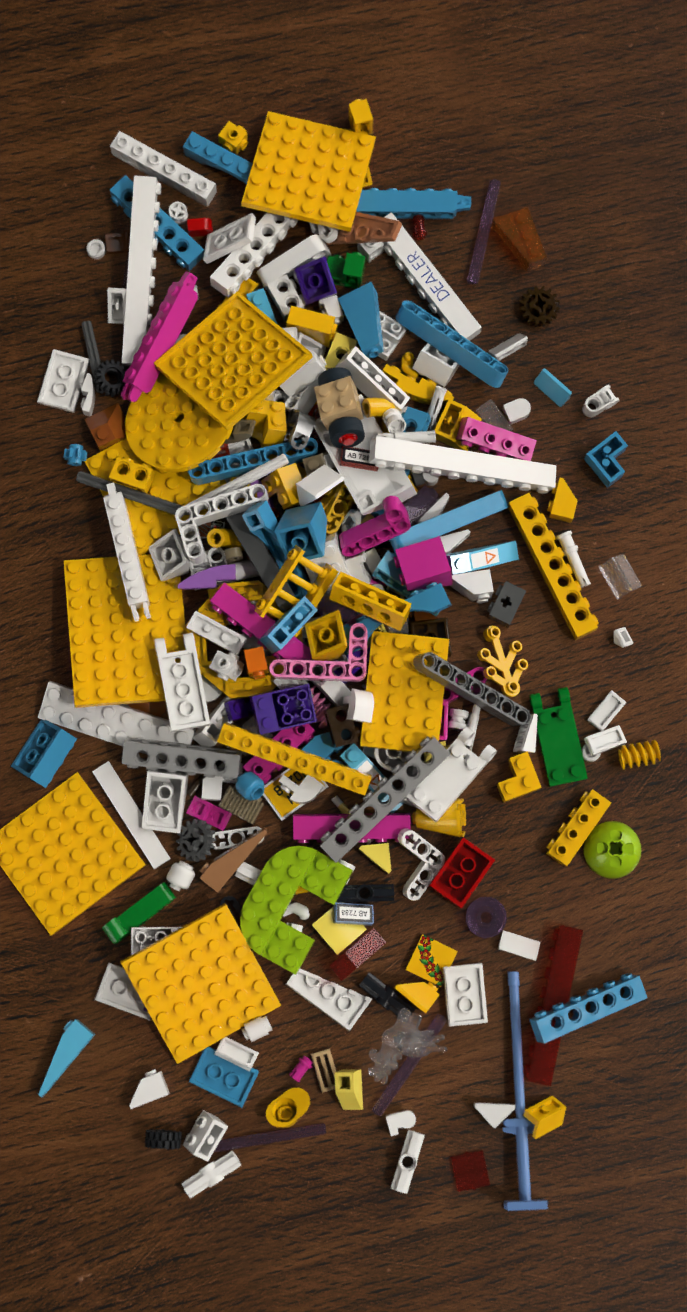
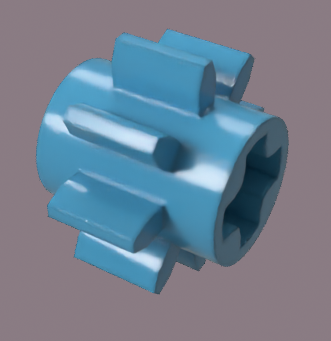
[63,444,87,466]

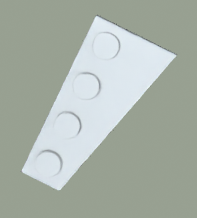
[286,969,372,1031]

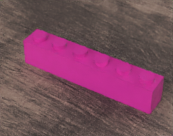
[210,582,313,674]
[293,813,411,843]

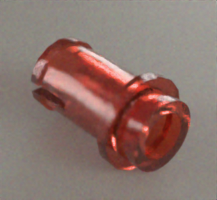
[412,215,427,240]

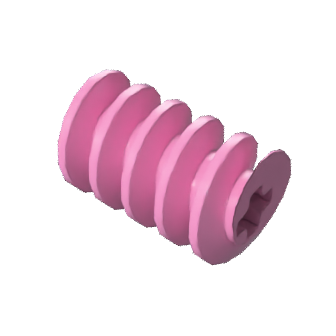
[310,686,339,729]

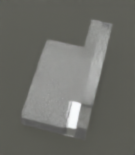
[599,554,642,599]

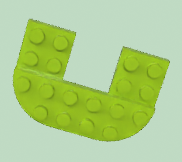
[240,846,353,975]

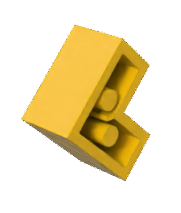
[243,400,287,445]
[261,463,302,510]
[497,751,542,803]

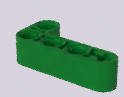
[102,882,176,944]

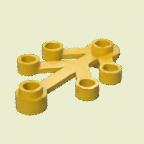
[477,625,528,697]

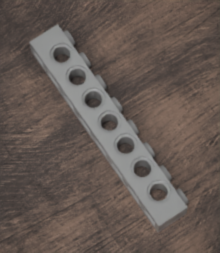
[320,736,450,863]

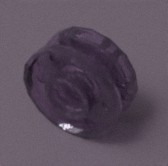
[465,897,507,938]

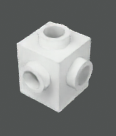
[209,650,244,681]

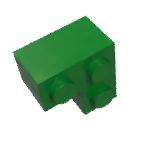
[327,252,365,289]

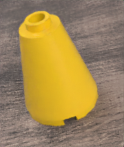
[412,798,466,837]

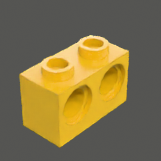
[348,99,373,135]
[109,457,155,494]

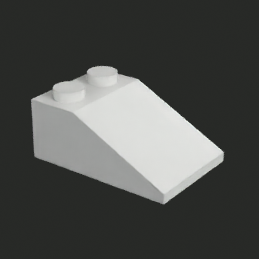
[141,768,189,833]

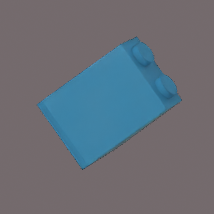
[275,502,327,560]

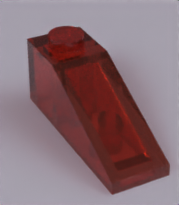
[330,928,386,981]

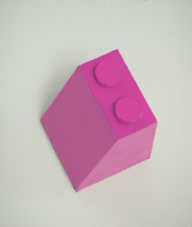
[393,536,453,591]

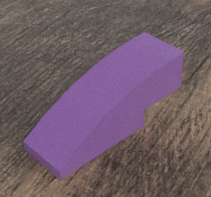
[178,564,236,590]

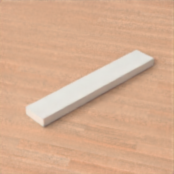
[92,761,171,870]

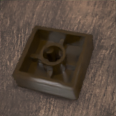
[409,618,452,657]

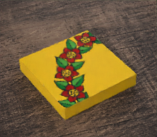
[405,934,458,987]

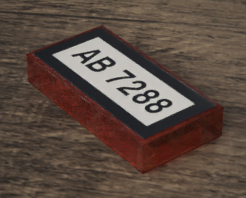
[340,446,379,471]

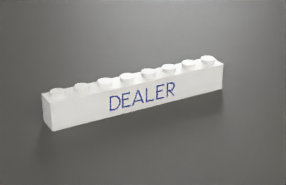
[383,212,482,341]

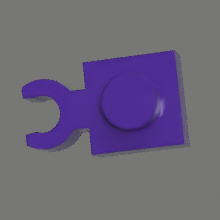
[224,698,253,722]

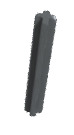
[81,321,101,393]

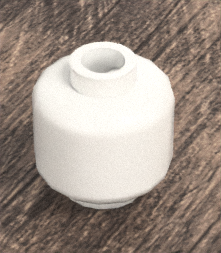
[166,861,195,891]

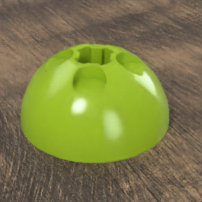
[584,821,641,879]

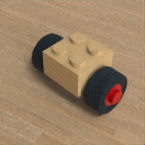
[314,367,365,448]

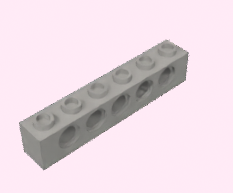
[122,737,242,780]

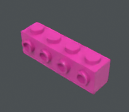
[456,417,537,461]
[243,724,315,785]

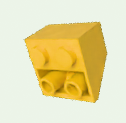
[435,399,482,451]

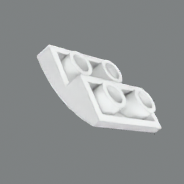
[355,311,407,361]

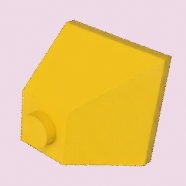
[305,610,348,661]
[393,981,439,1014]

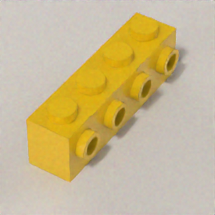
[546,789,611,867]

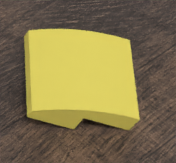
[312,906,367,955]

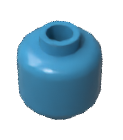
[236,772,265,801]

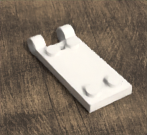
[154,633,210,732]
[406,727,497,822]

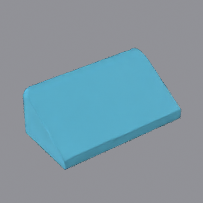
[534,368,572,407]

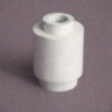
[242,1016,272,1042]

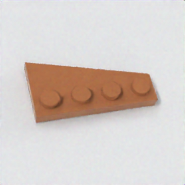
[326,212,402,245]

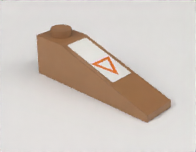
[199,827,268,893]

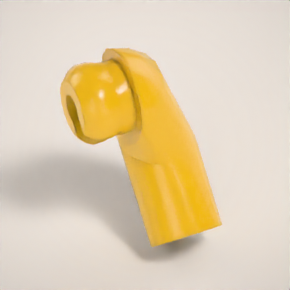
[401,352,419,379]

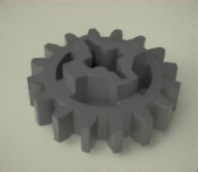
[176,819,216,862]

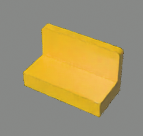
[523,1096,566,1139]

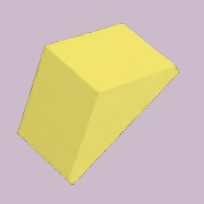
[358,843,391,874]

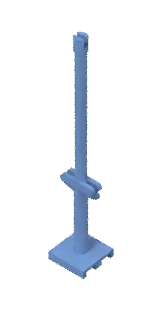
[502,972,548,1211]

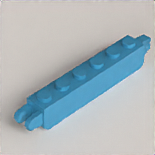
[356,188,471,219]

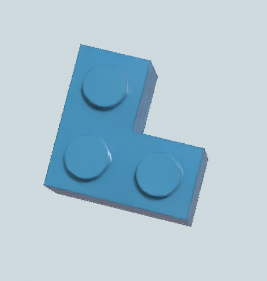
[584,431,628,488]

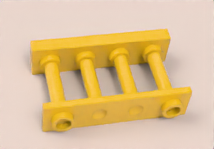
[254,545,339,637]

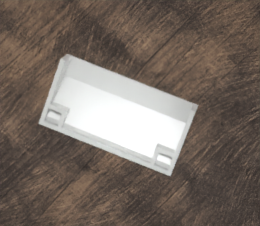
[314,394,417,516]

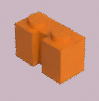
[244,646,269,680]

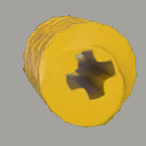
[618,740,661,770]

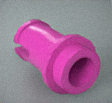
[289,1056,313,1082]

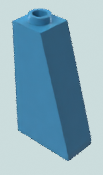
[338,282,384,359]

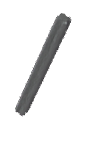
[76,471,183,515]

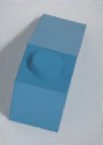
[259,596,318,654]

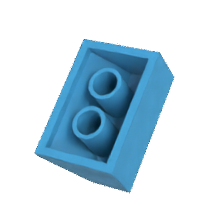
[11,719,77,788]

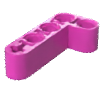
[339,496,411,557]

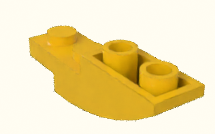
[382,364,454,406]

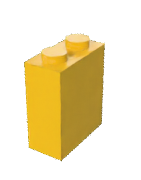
[286,306,338,348]

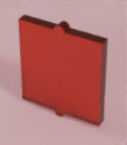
[451,1150,490,1192]

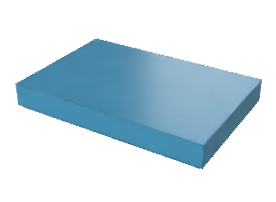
[189,1047,259,1108]

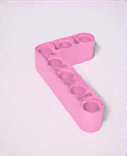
[269,623,368,682]

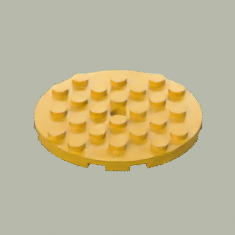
[125,373,233,472]

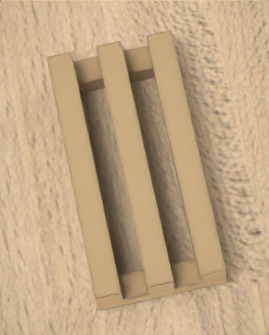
[311,1048,336,1093]

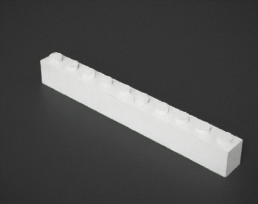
[122,176,161,366]
[369,436,556,494]

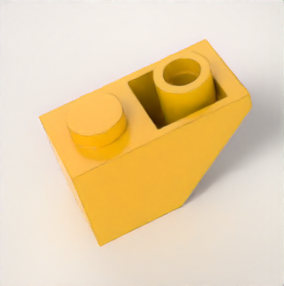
[547,478,577,523]

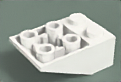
[131,927,182,955]

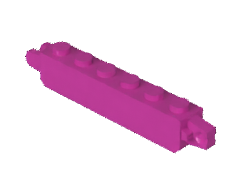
[121,272,198,402]

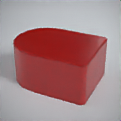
[187,218,213,237]

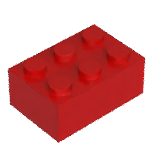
[429,837,495,909]

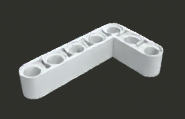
[175,484,269,564]

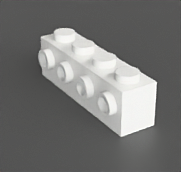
[335,346,410,411]

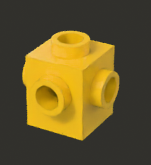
[218,121,248,154]

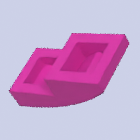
[186,796,232,831]

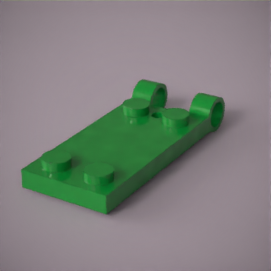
[529,687,588,787]

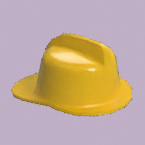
[266,1087,310,1128]

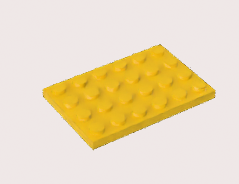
[360,631,449,754]

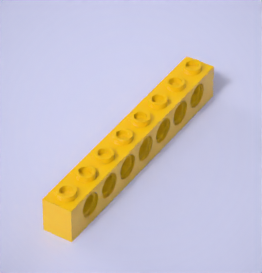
[508,493,599,640]
[217,722,372,796]

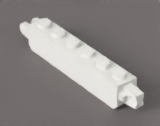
[103,482,151,622]

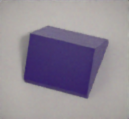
[294,257,337,305]

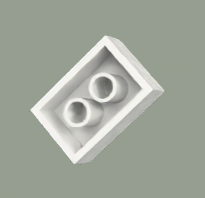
[304,532,350,603]

